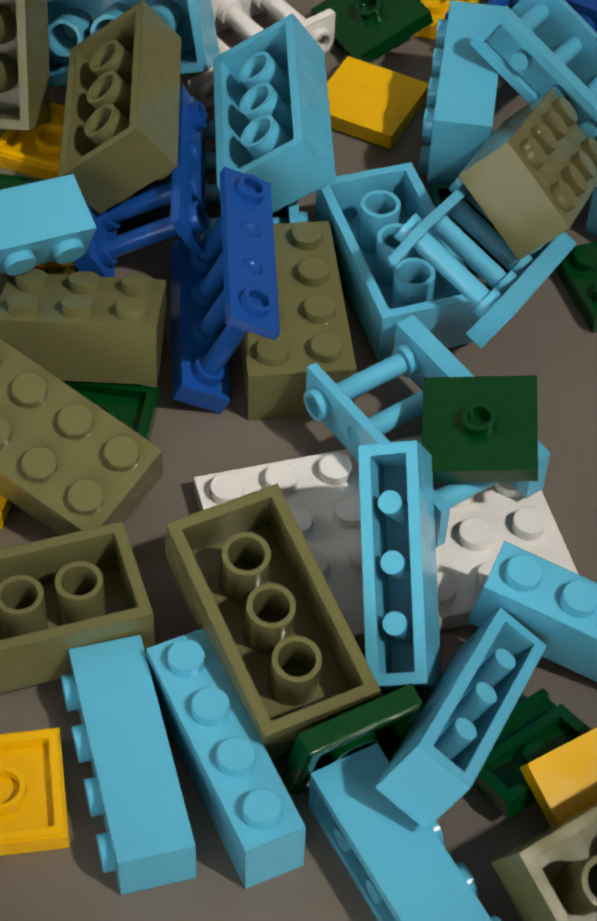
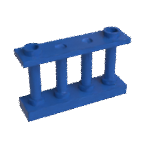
[72,85,210,277]
[171,167,280,414]

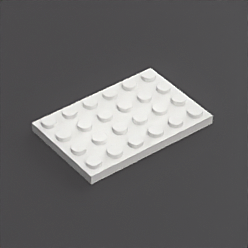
[194,435,579,647]

